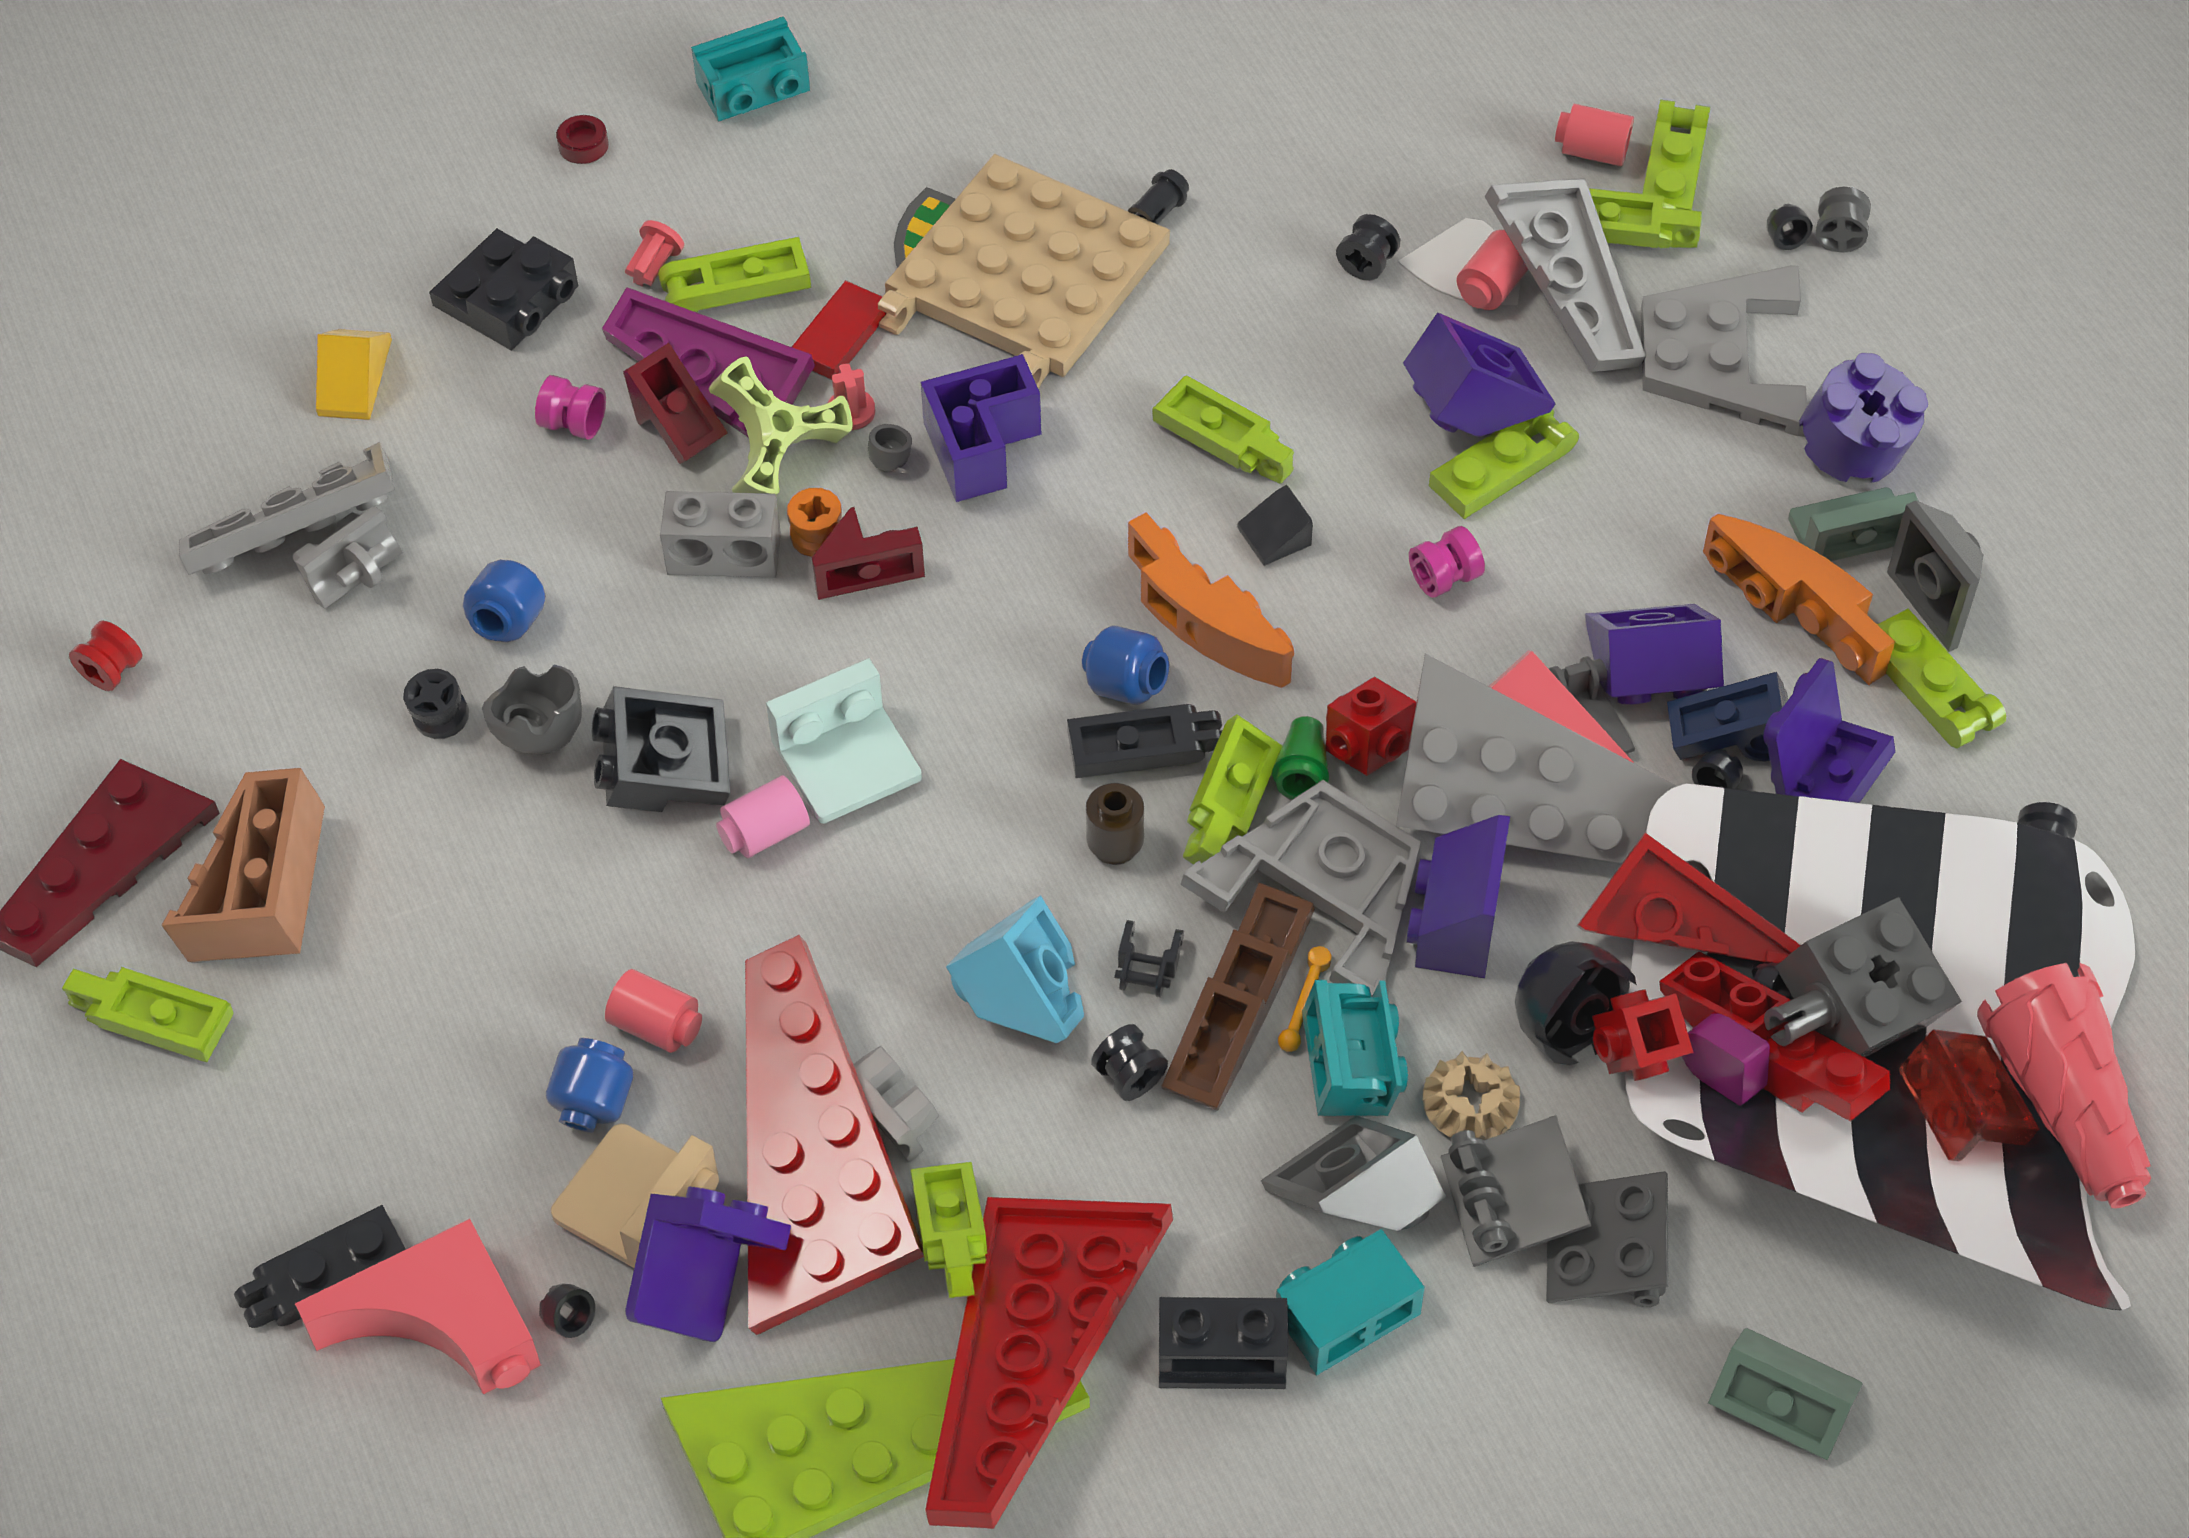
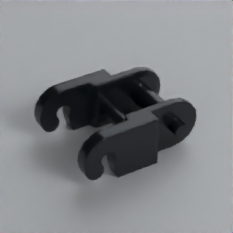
[1114,920,1184,997]

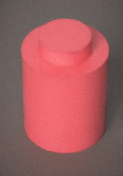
[1555,104,1634,167]
[1456,230,1529,310]
[605,969,702,1053]

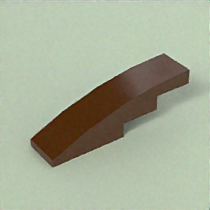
[1161,883,1315,1111]

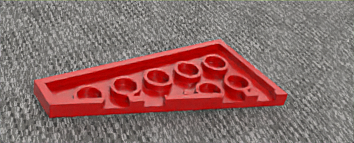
[925,1197,1173,1529]

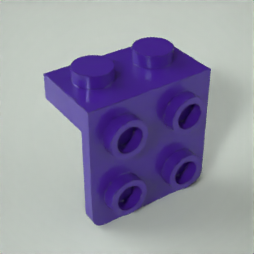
[1764,658,1896,803]
[625,1187,791,1342]

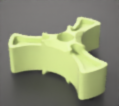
[709,357,853,495]

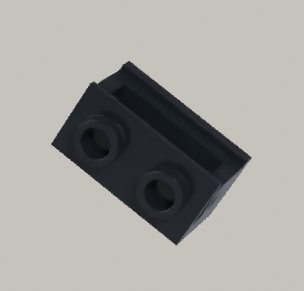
[1159,1297,1288,1389]

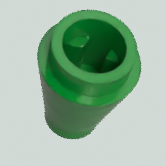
[1272,716,1329,800]

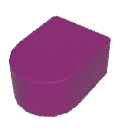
[1682,1014,1770,1106]

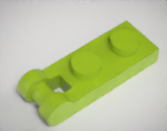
[1642,99,1710,210]
[658,237,811,313]
[1429,409,1579,519]
[1877,608,2007,748]

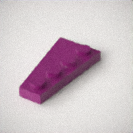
[602,287,815,438]

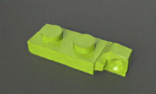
[1589,188,1702,249]
[1152,375,1294,484]
[1183,714,1282,864]
[62,967,234,1063]
[910,1162,987,1298]

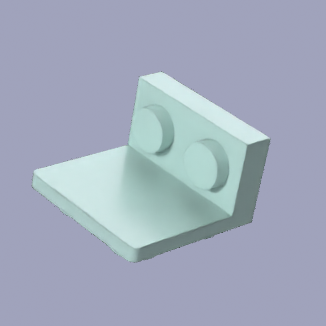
[766,658,922,823]

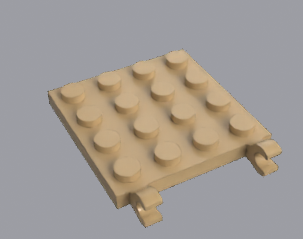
[878,154,1170,389]

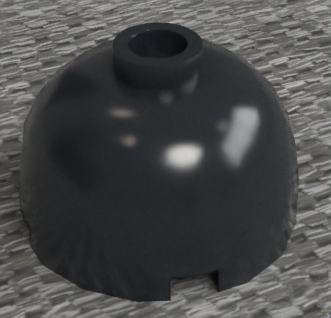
[1514,941,1637,1066]

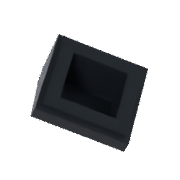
[1237,485,1313,566]

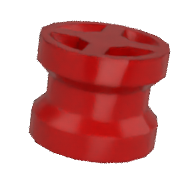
[69,620,143,691]

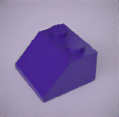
[1403,312,1556,437]
[1585,604,1724,704]
[1406,815,1511,979]

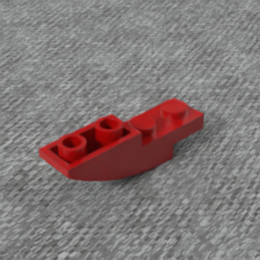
[1659,951,1890,1122]

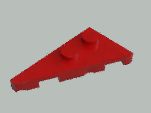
[1577,833,1801,964]

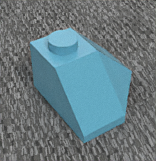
[946,895,1084,1043]

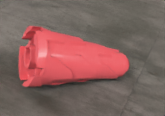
[1977,963,2151,1209]

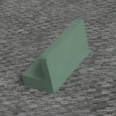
[1788,487,1919,561]
[1708,1328,1863,1460]

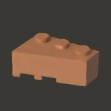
[161,768,325,962]

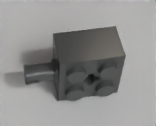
[1764,897,1962,1057]

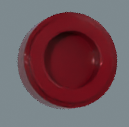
[556,115,609,164]

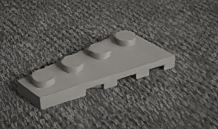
[1484,178,1646,372]
[179,442,395,575]

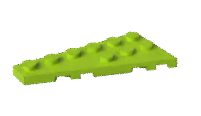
[661,1359,1090,1538]

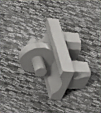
[293,506,403,609]
[852,1046,939,1162]

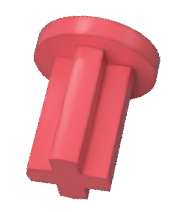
[625,220,684,286]
[828,363,875,430]

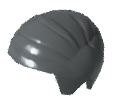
[482,664,582,755]

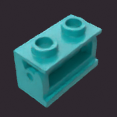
[691,16,810,122]
[1302,980,1408,1116]
[1276,1229,1425,1376]

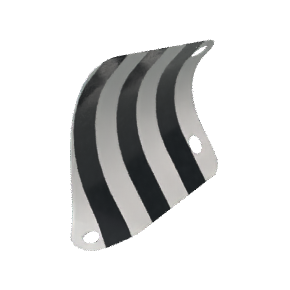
[1625,783,2135,1310]

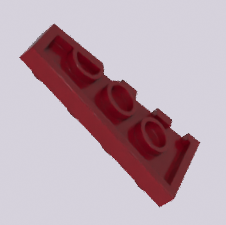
[0,759,220,967]

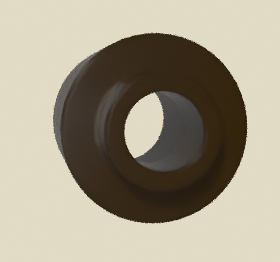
[1086,783,1144,865]

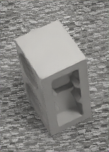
[660,491,781,578]

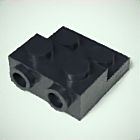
[429,228,579,351]
[591,686,731,812]

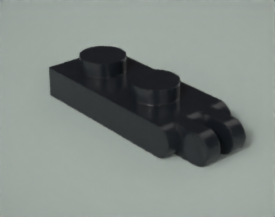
[1067,704,1222,778]
[234,1205,406,1328]

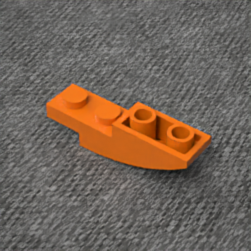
[1128,512,1294,688]
[1703,514,1895,685]

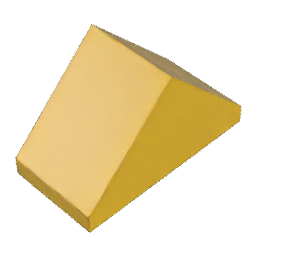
[316,329,392,420]

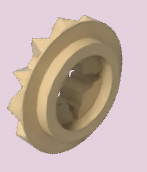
[1423,1051,1520,1140]

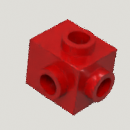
[1325,676,1417,776]
[1592,989,1694,1081]

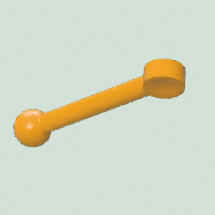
[1278,946,1331,1052]

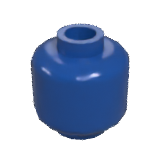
[463,559,546,642]
[1082,626,1169,705]
[546,1038,633,1133]

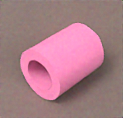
[716,775,810,858]

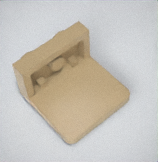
[551,1123,719,1268]

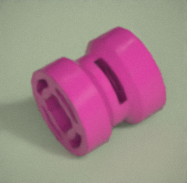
[535,375,606,440]
[1409,526,1485,598]

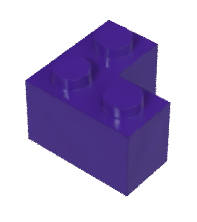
[920,354,1042,502]

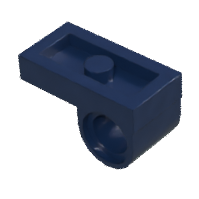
[1667,671,1788,762]

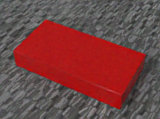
[792,280,887,380]

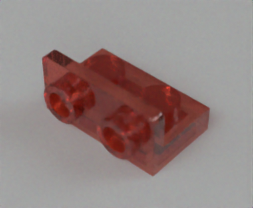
[1900,1029,2040,1161]

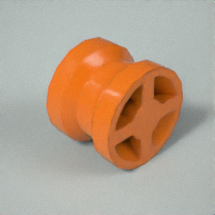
[787,488,842,557]

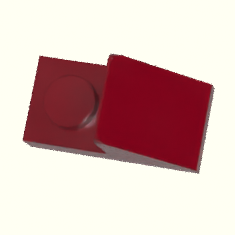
[623,342,728,464]
[812,507,925,600]

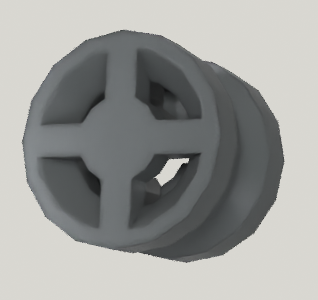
[1815,186,1871,253]

